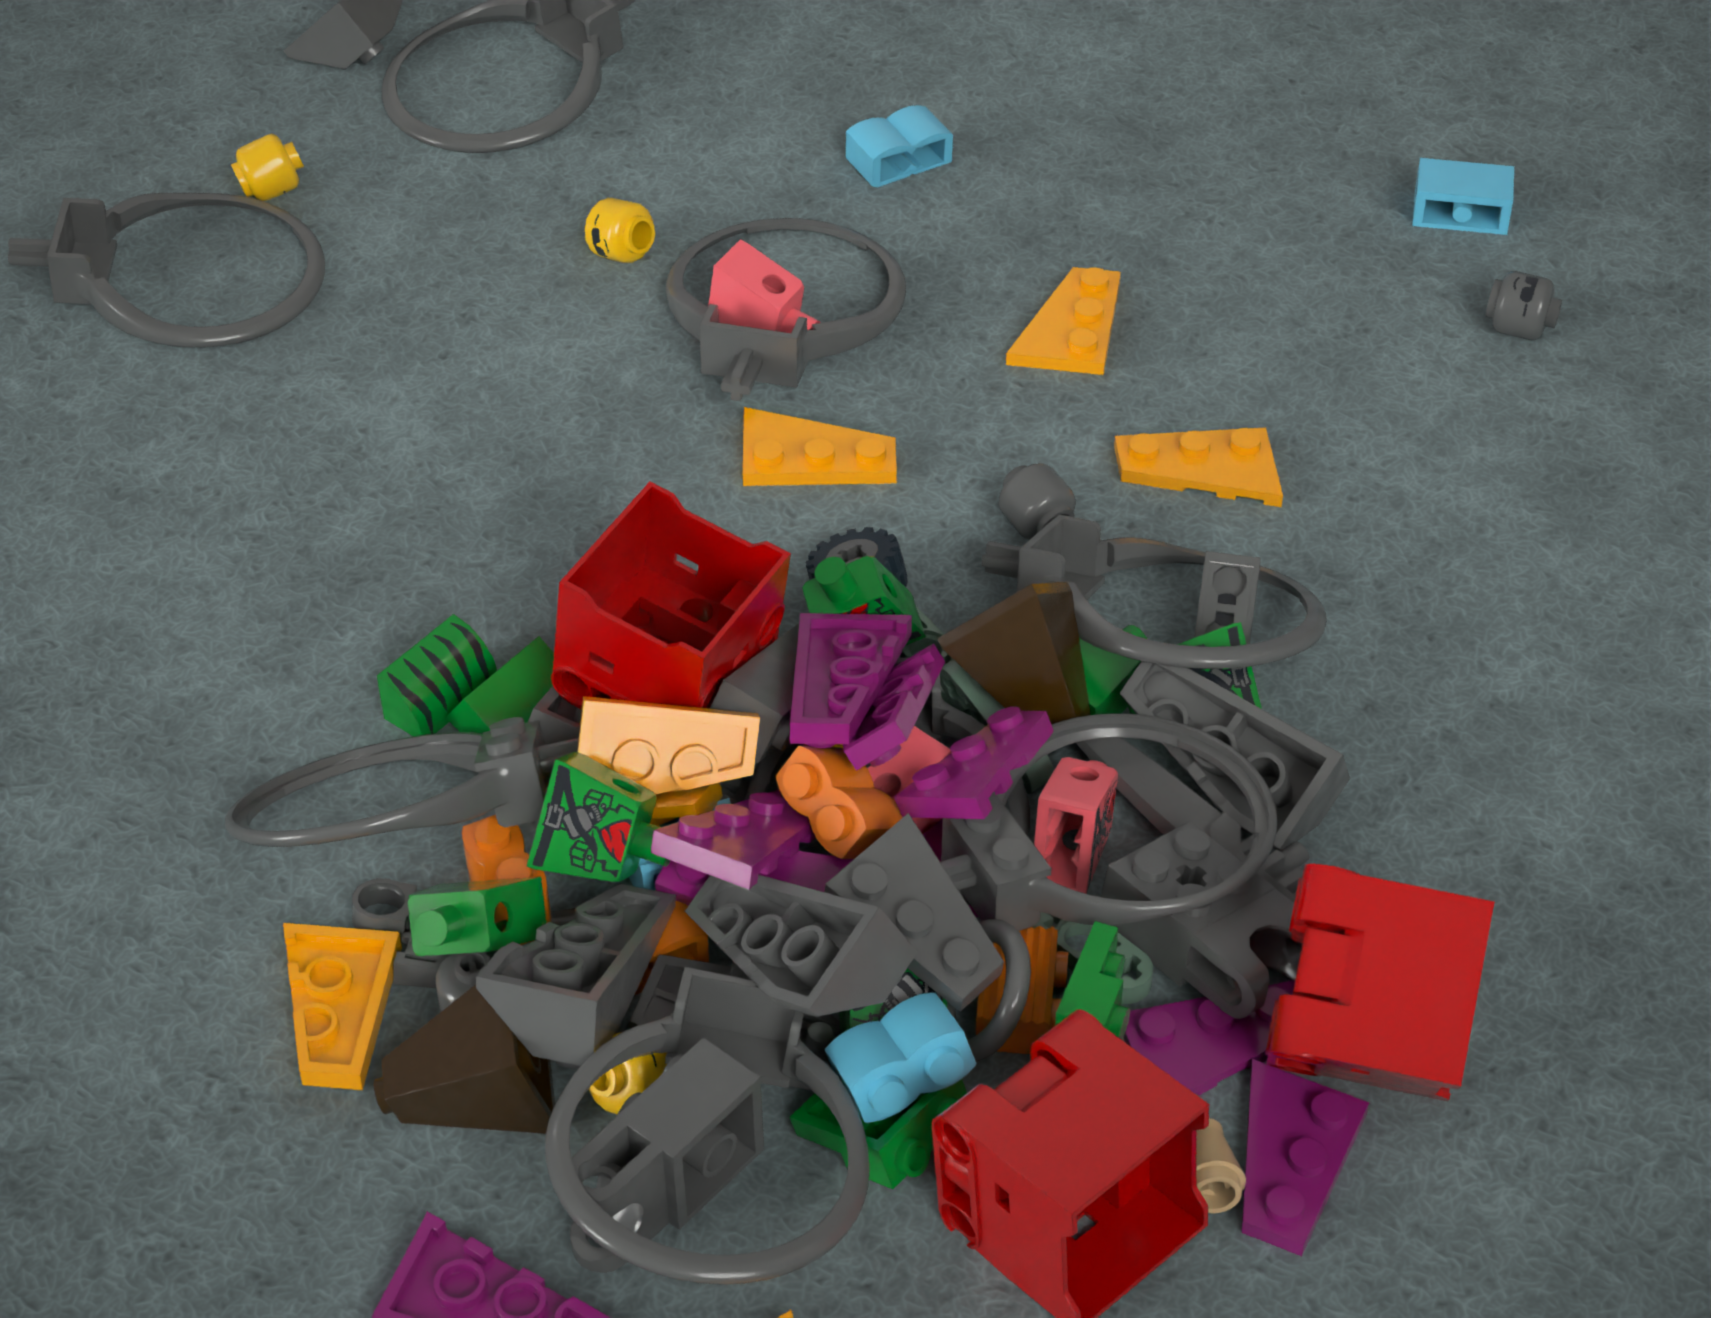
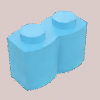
[846,105,953,187]
[825,993,977,1122]

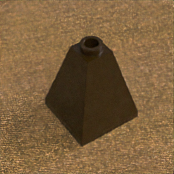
[937,582,1091,724]
[374,984,555,1134]

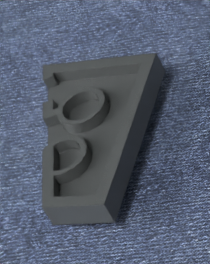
[824,813,1004,1012]

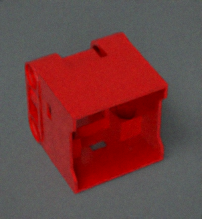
[551,481,791,710]
[1265,864,1495,1101]
[932,1010,1209,1318]

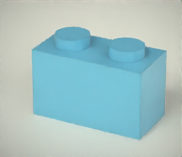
[1412,158,1514,235]

